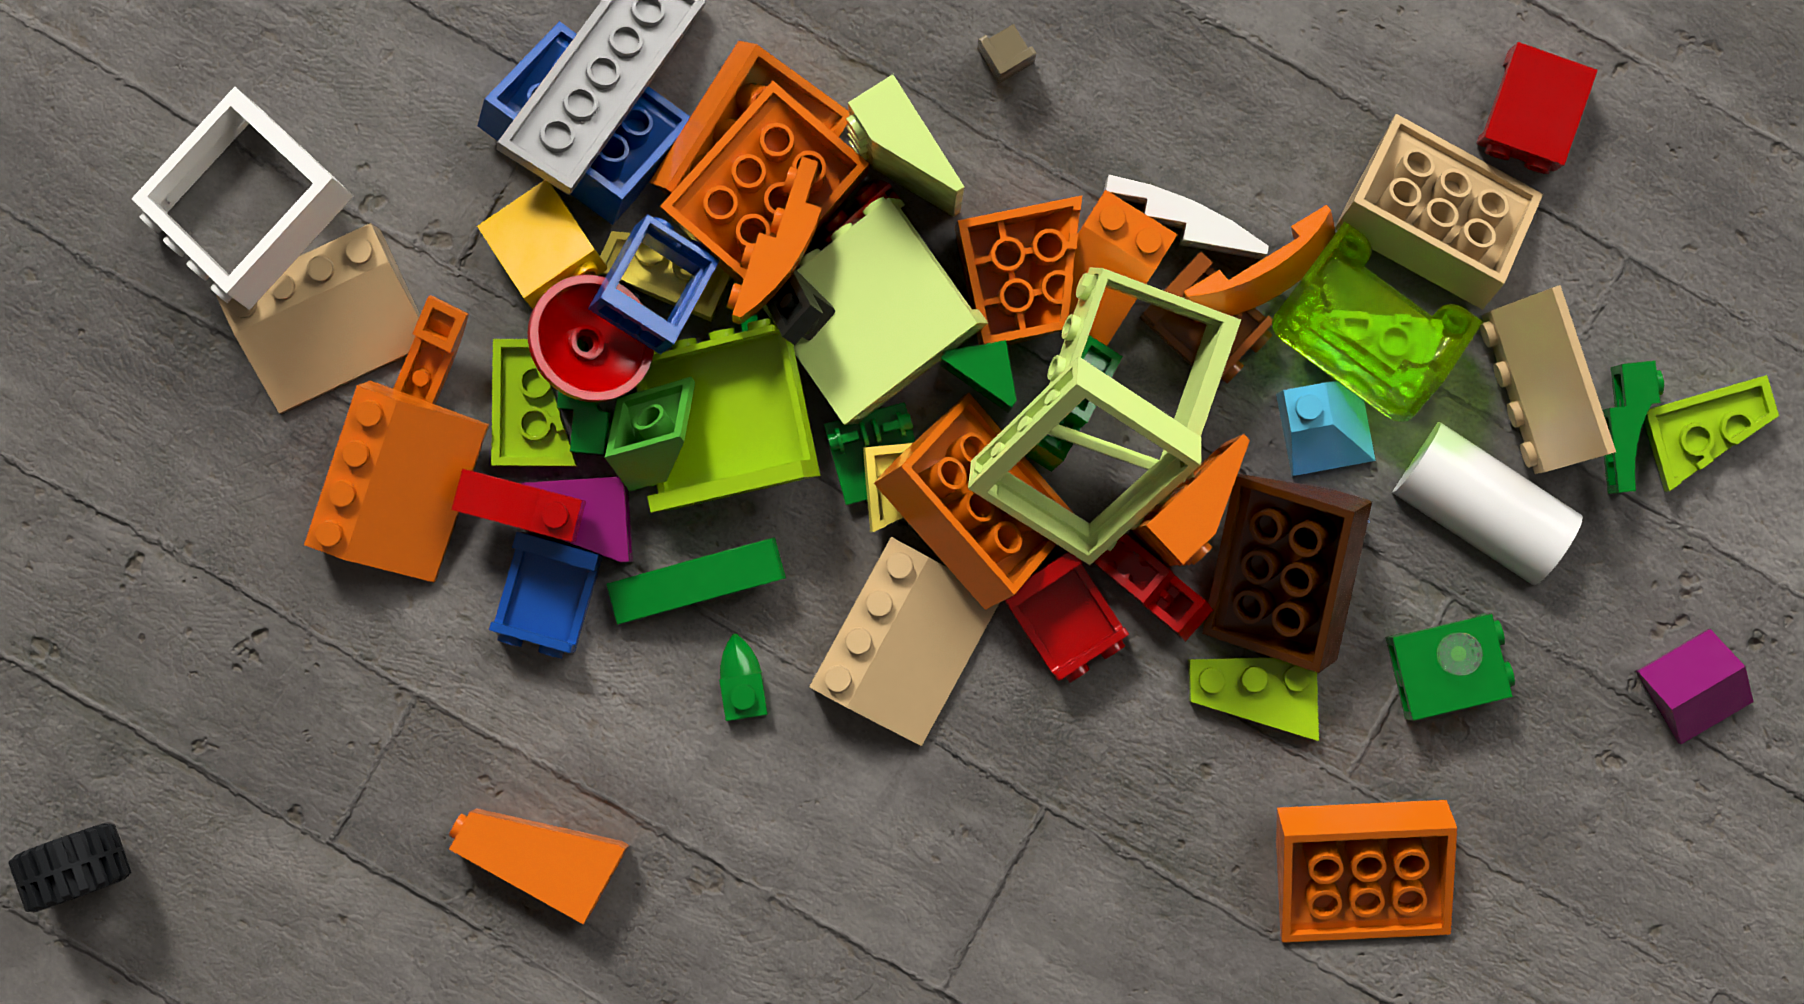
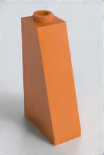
[449,808,629,924]

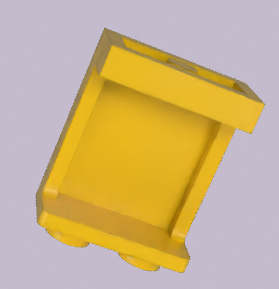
[477,180,608,309]

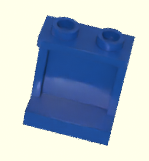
[489,531,603,659]

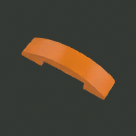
[1184,205,1337,323]
[393,295,469,404]

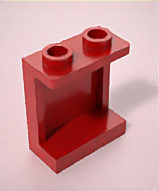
[1476,42,1598,174]
[1004,551,1129,683]

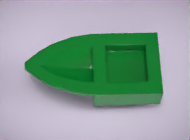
[719,634,768,721]

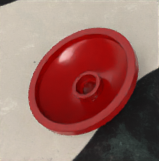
[528,275,654,402]

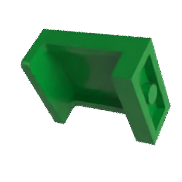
[1385,614,1515,721]

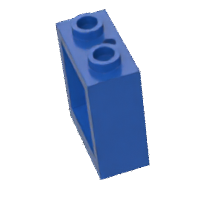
[588,214,720,355]

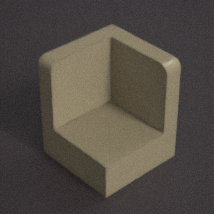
[977,24,1037,84]

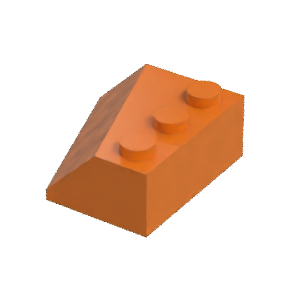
[954,195,1083,345]

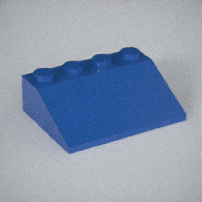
[477,21,690,225]

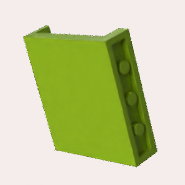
[636,318,820,513]

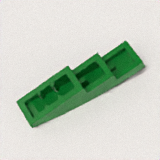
[606,537,786,625]

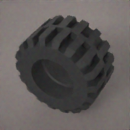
[8,823,132,912]

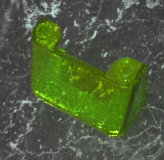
[1272,221,1483,422]

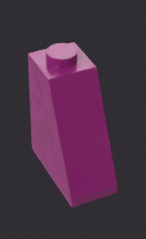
[522,477,633,562]

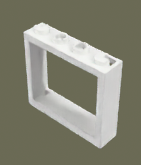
[132,87,354,310]

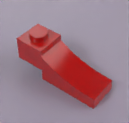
[451,468,586,542]
[1093,533,1213,642]

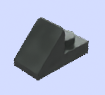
[766,269,835,345]

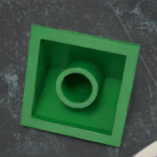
[940,340,1017,413]

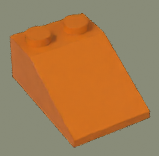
[1069,189,1178,346]

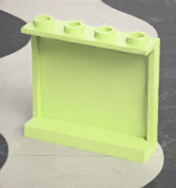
[763,197,988,425]

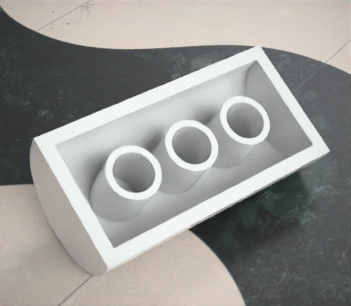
[1392,422,1583,585]

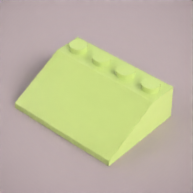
[846,75,964,217]

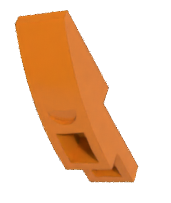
[727,157,822,324]

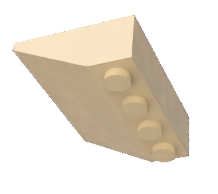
[1335,114,1543,310]
[216,223,420,414]
[1480,285,1616,474]
[809,537,999,746]

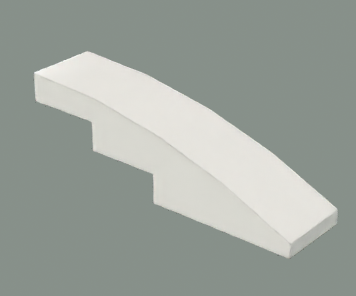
[1104,175,1269,260]

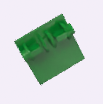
[824,402,915,505]

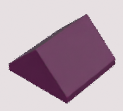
[1636,629,1754,744]

